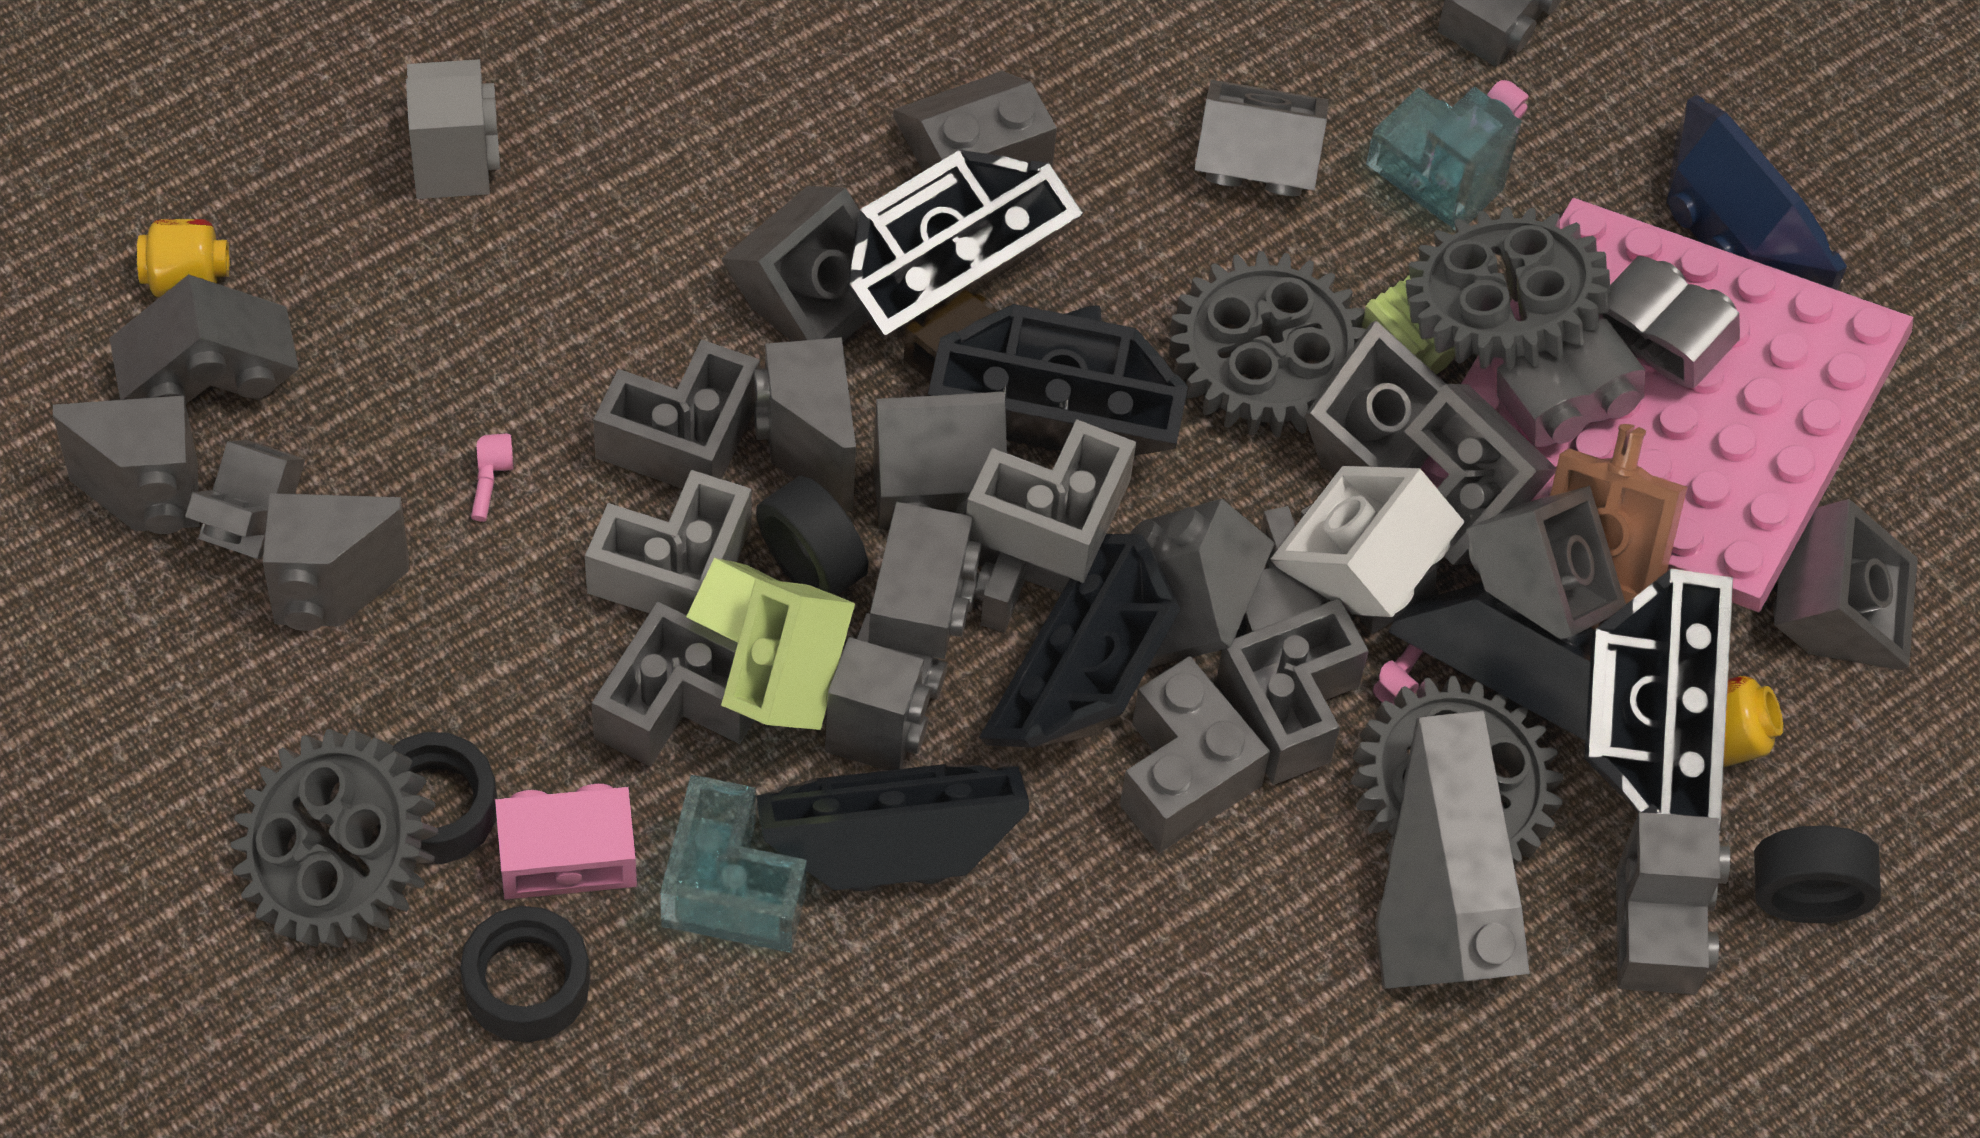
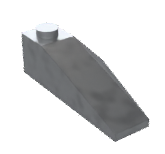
[1375,711,1530,989]

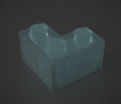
[1366,86,1522,230]
[660,775,807,953]

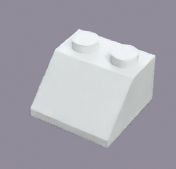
[1270,466,1465,617]

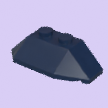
[1666,95,1847,290]

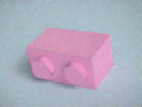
[495,784,637,900]

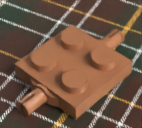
[1550,424,1688,630]

